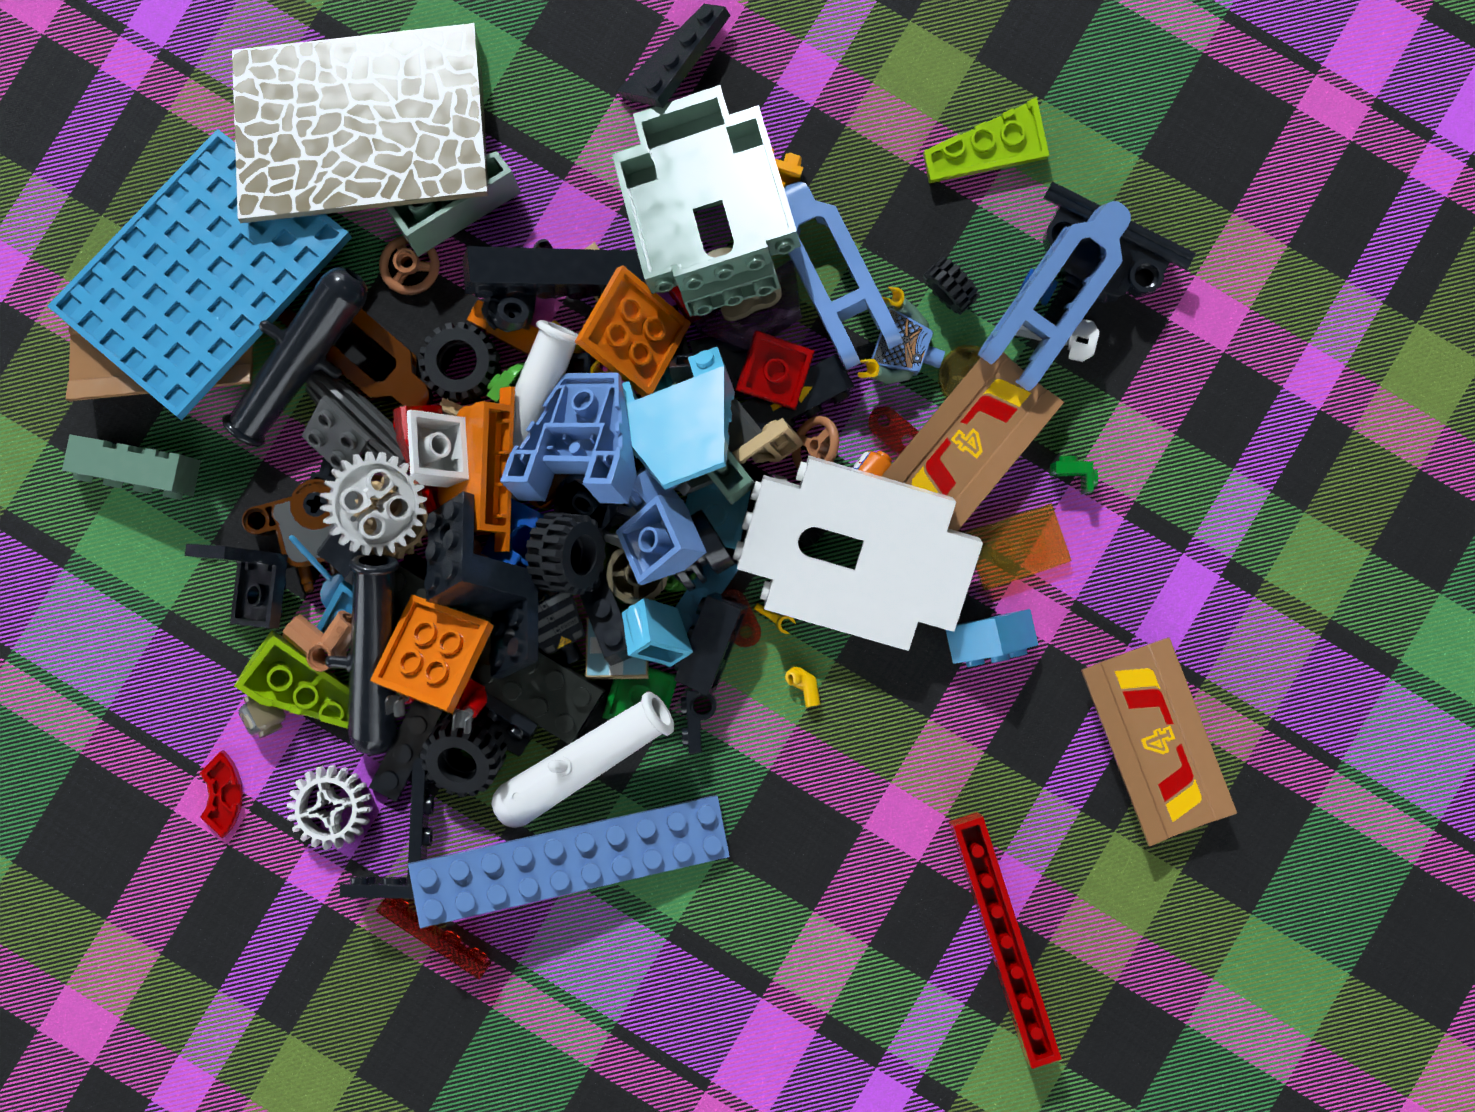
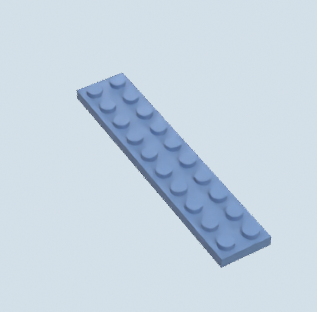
[408,795,730,928]

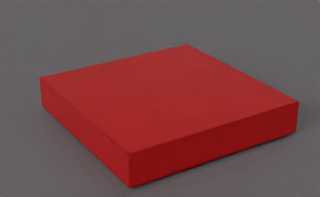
[736,331,815,410]

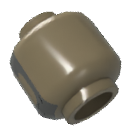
[238,696,286,738]

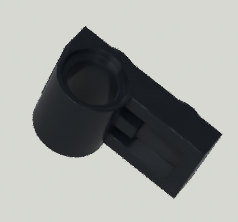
[681,690,717,754]

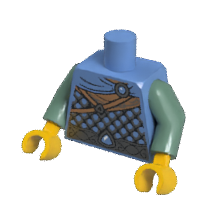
[858,287,945,385]

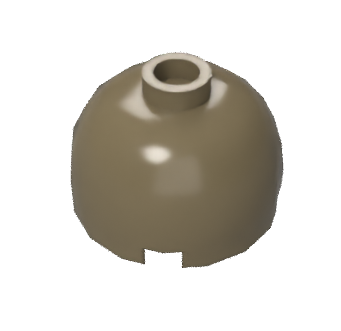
[605,548,668,604]

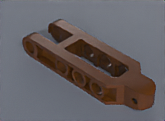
[278,273,434,406]

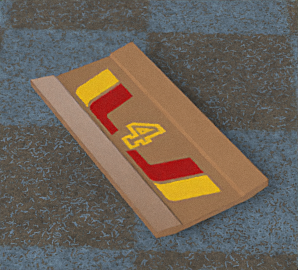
[881,352,1064,531]
[1081,637,1237,846]

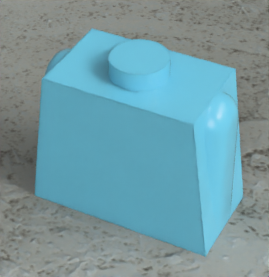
[622,598,693,666]

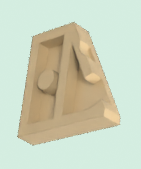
[732,418,804,464]

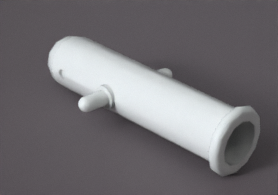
[511,320,579,502]
[491,691,674,828]

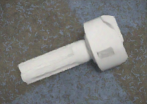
[1015,319,1099,362]

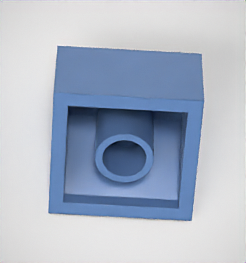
[616,495,707,585]

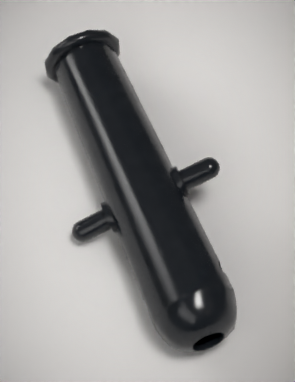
[222,267,367,447]
[325,554,400,755]

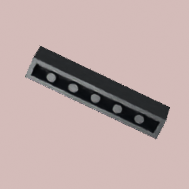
[462,246,648,300]

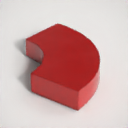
[199,750,243,838]

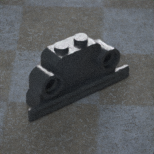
[1043,181,1196,304]

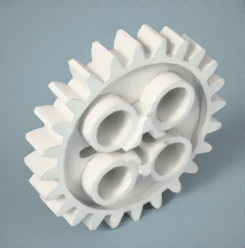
[320,452,427,556]

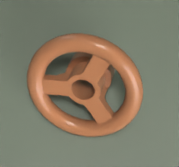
[379,236,440,295]
[792,416,839,469]

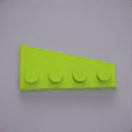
[923,97,1050,183]

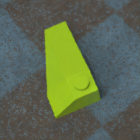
[234,630,349,729]

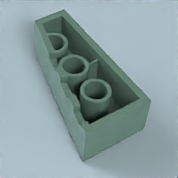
[385,151,521,257]
[62,434,201,500]

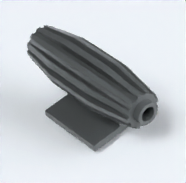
[302,370,406,472]

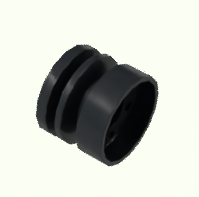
[673,509,735,592]

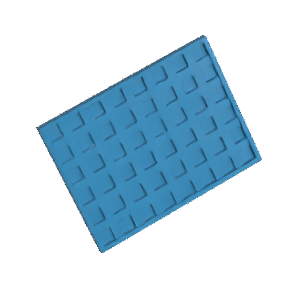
[47,129,352,421]

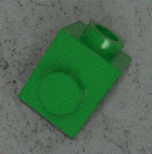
[1050,456,1098,494]

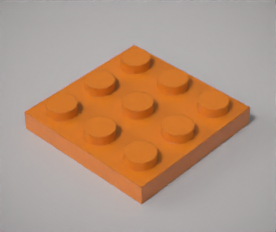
[575,265,691,397]
[370,594,494,714]

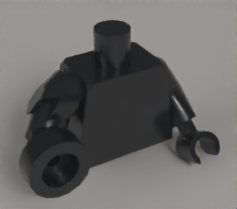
[481,239,553,332]

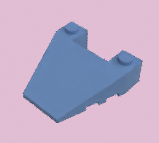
[500,373,637,504]

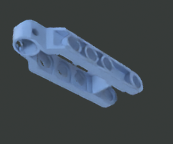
[784,181,903,370]
[978,201,1131,391]

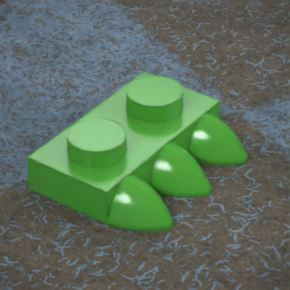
[487,363,525,403]

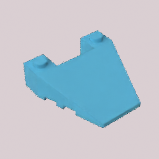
[622,346,735,489]

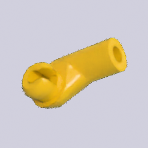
[785,667,821,707]

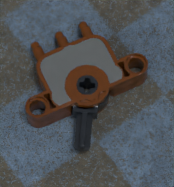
[242,457,383,593]

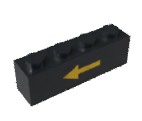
[741,353,854,430]

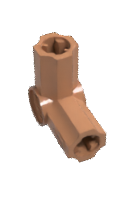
[282,610,352,672]

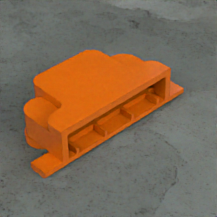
[437,386,515,552]

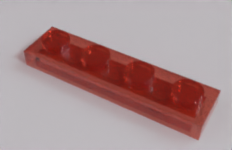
[376,898,491,980]

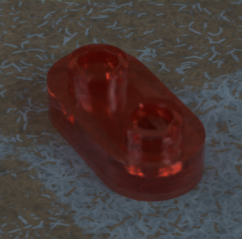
[867,406,919,456]
[721,589,761,648]

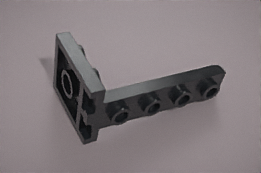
[339,758,435,899]

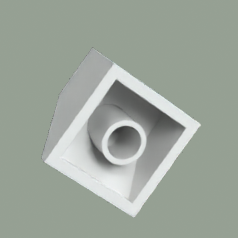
[407,410,469,488]

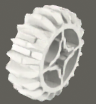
[286,765,372,850]

